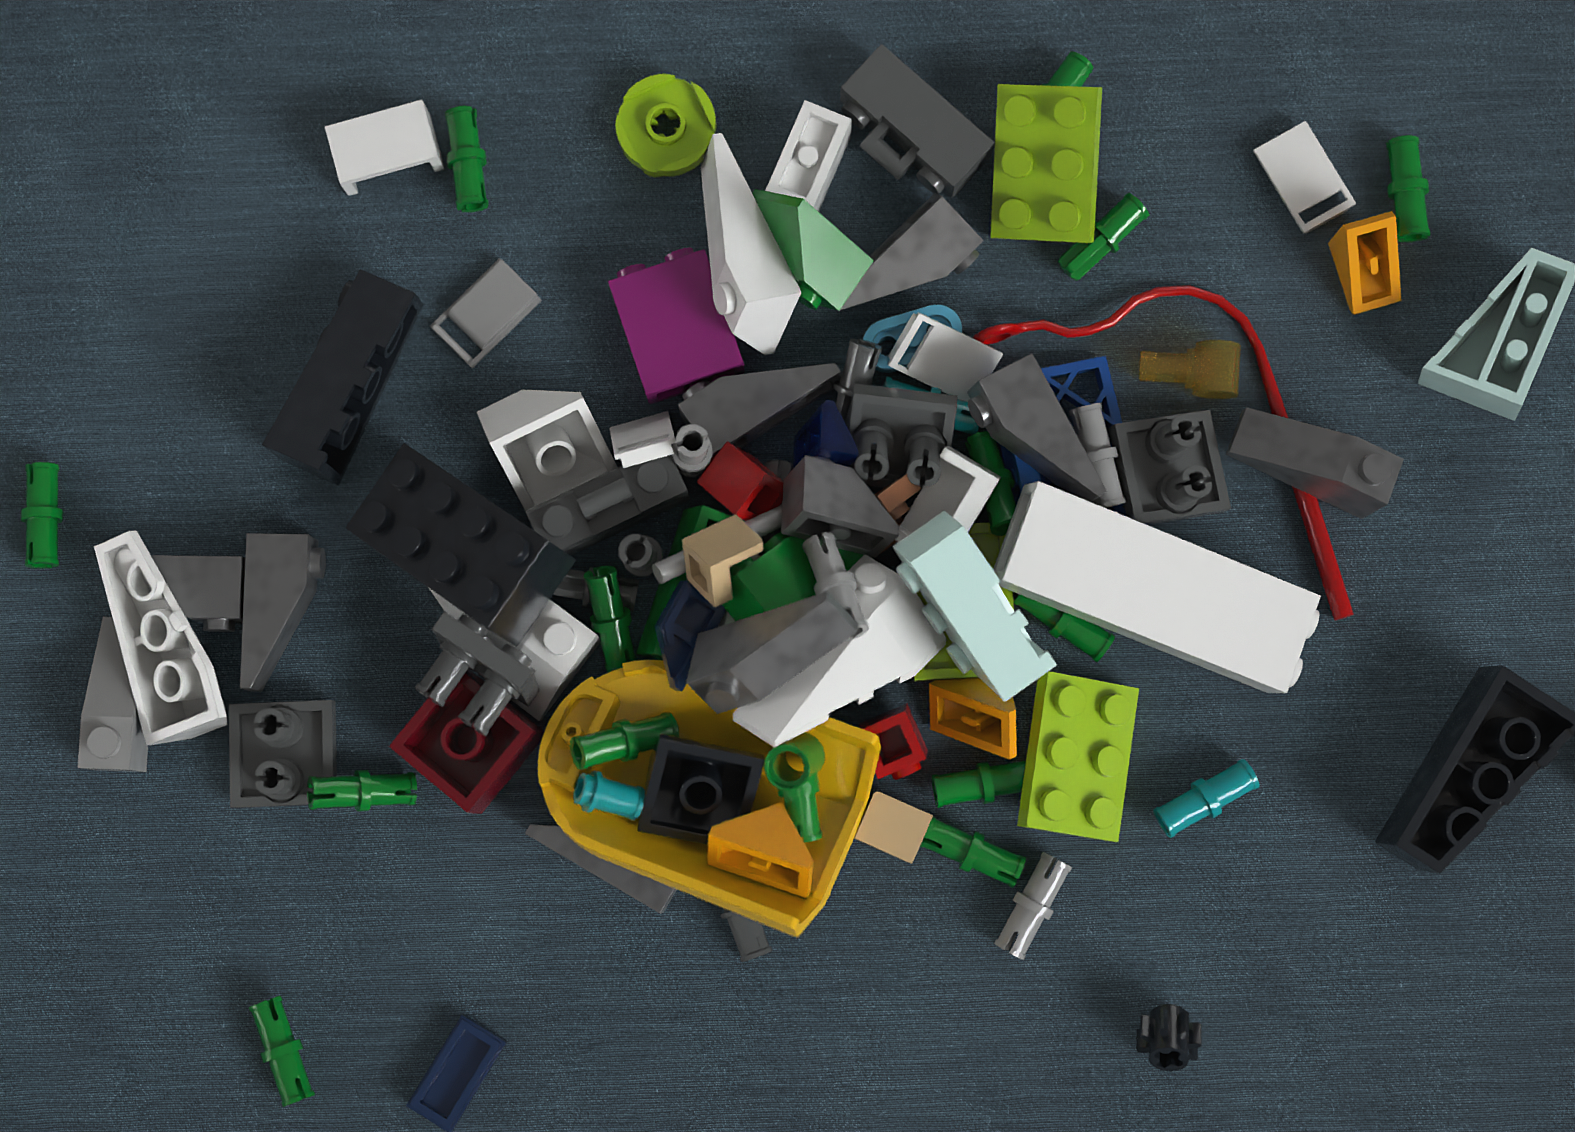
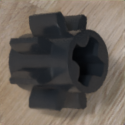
[1136,1004,1202,1071]

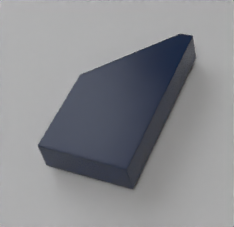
[655,580,727,691]

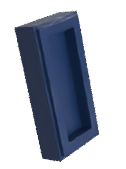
[406,1014,508,1132]

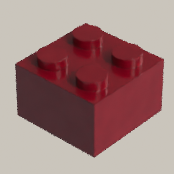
[389,669,544,814]

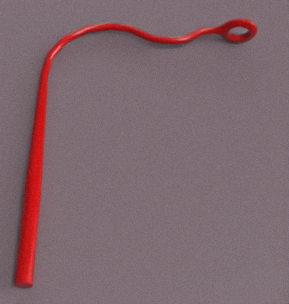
[972,285,1354,621]

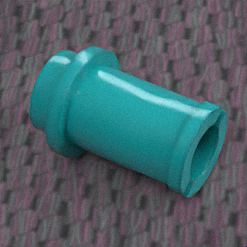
[573,770,645,820]

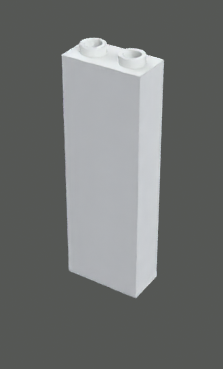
[993,481,1321,693]

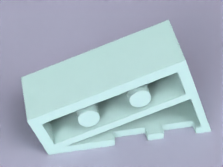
[1418,248,1575,421]
[892,511,1057,702]

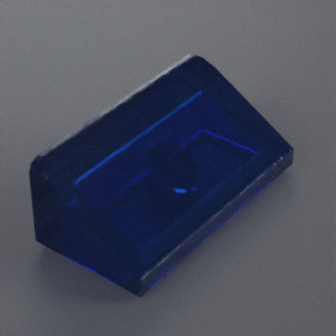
[793,400,859,467]

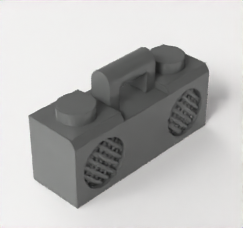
[840,44,995,199]
[526,455,691,556]

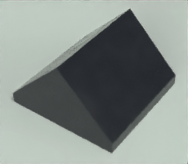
[637,734,765,845]

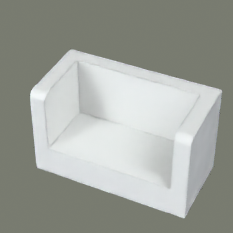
[324,100,445,196]
[765,100,852,212]
[895,446,1001,542]

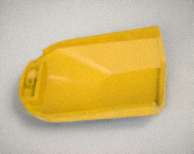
[538,660,881,938]

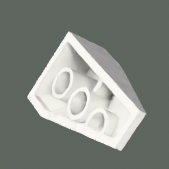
[701,133,802,355]
[94,530,227,746]
[733,554,946,748]
[429,588,600,721]

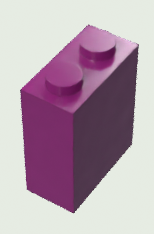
[608,248,745,405]

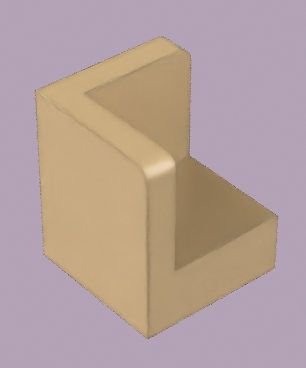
[682,515,763,607]
[854,792,933,864]

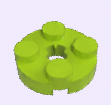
[615,74,716,177]

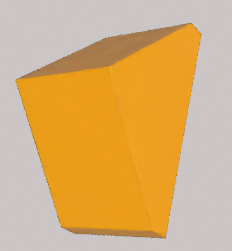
[1328,211,1402,315]
[929,678,1017,760]
[707,802,814,898]

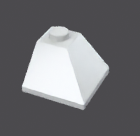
[477,390,618,511]

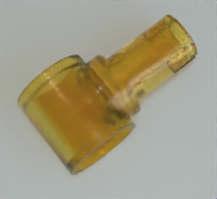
[1139,340,1241,399]

